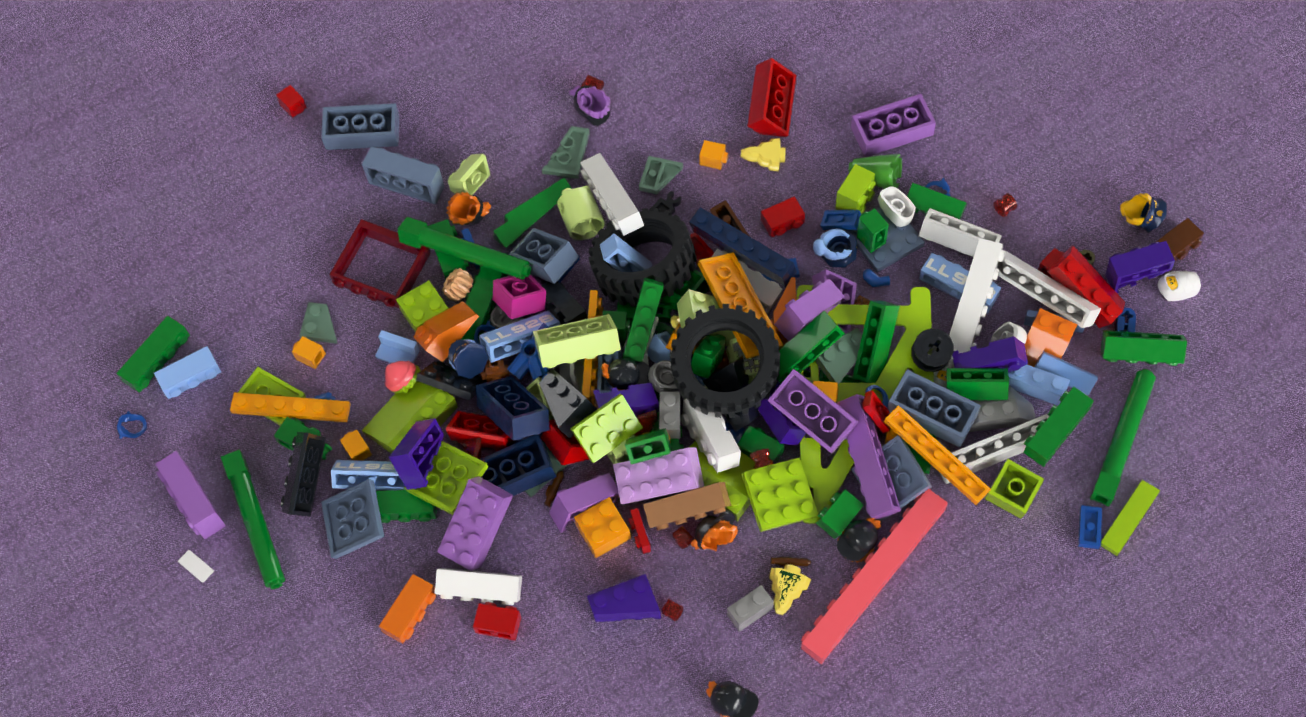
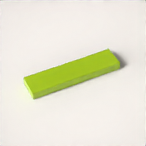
[1101,480,1160,556]

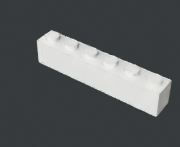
[580,153,644,236]
[949,238,1005,353]
[997,251,1101,328]
[939,414,1049,484]

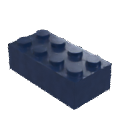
[476,376,549,440]
[480,435,557,496]

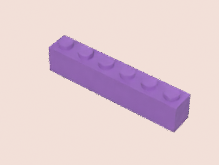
[837,394,901,519]

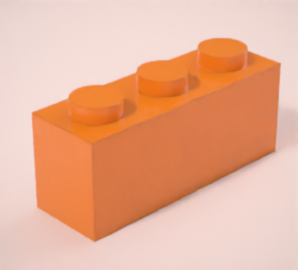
[379,574,436,644]

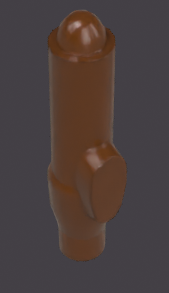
[544,471,564,507]
[770,557,811,567]

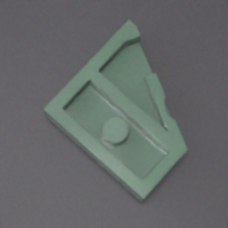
[639,156,683,194]
[299,302,337,344]

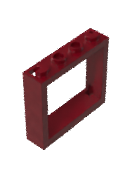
[329,219,431,308]

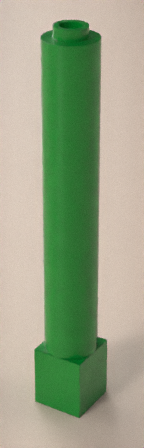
[398,217,531,280]
[1090,369,1156,507]
[221,449,285,589]

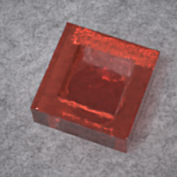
[581,75,604,90]

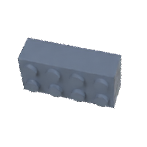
[321,103,400,150]
[362,146,445,205]
[887,370,981,448]

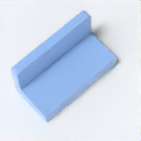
[375,330,420,363]

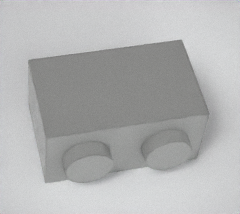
[659,392,681,438]
[727,585,774,632]

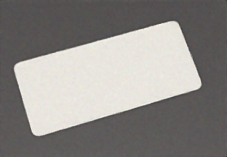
[178,550,214,583]

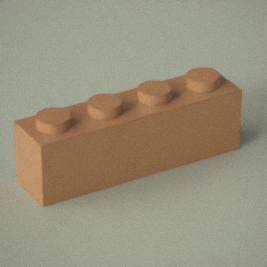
[643,482,731,531]

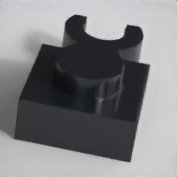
[649,191,681,215]

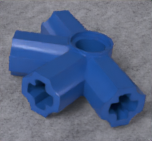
[507,323,549,381]

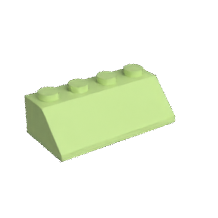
[533,314,621,368]

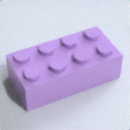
[613,447,704,504]

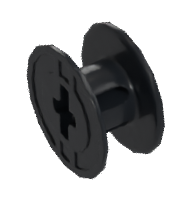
[911,328,954,372]

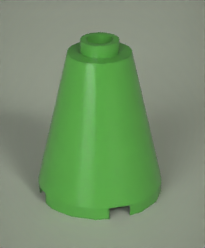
[848,154,902,189]

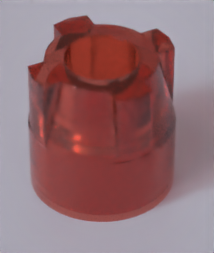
[672,526,694,549]
[662,599,684,622]

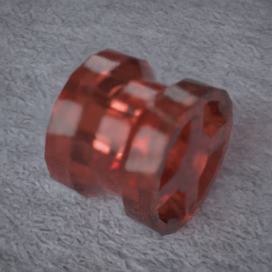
[993,193,1018,217]
[750,448,774,469]

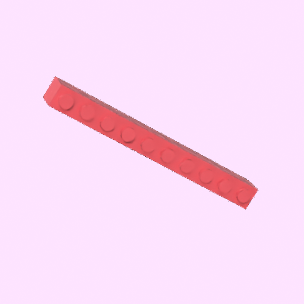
[801,489,948,664]

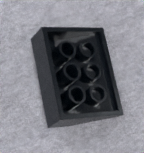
[280,432,326,517]

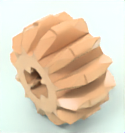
[442,268,473,302]

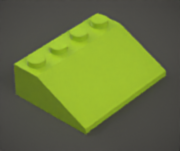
[361,380,458,453]
[689,441,763,521]

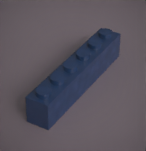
[689,207,797,287]

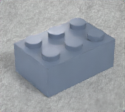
[509,228,579,284]

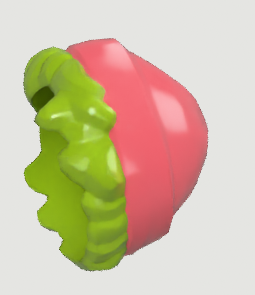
[385,361,421,393]

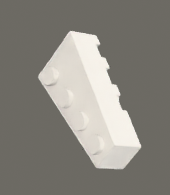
[680,385,741,473]

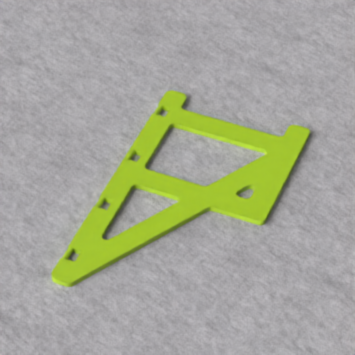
[797,285,934,524]

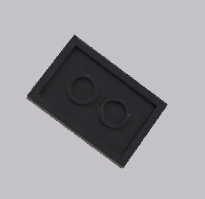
[416,361,486,400]

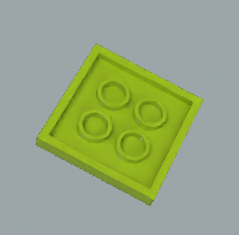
[405,441,489,515]
[742,458,818,532]

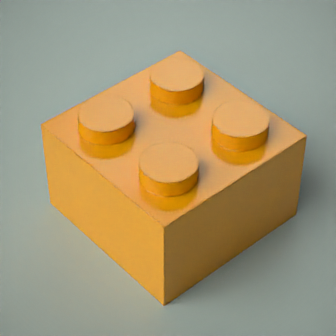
[574,497,631,558]

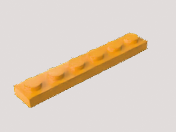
[230,392,351,422]
[884,405,991,505]

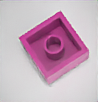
[492,275,546,319]

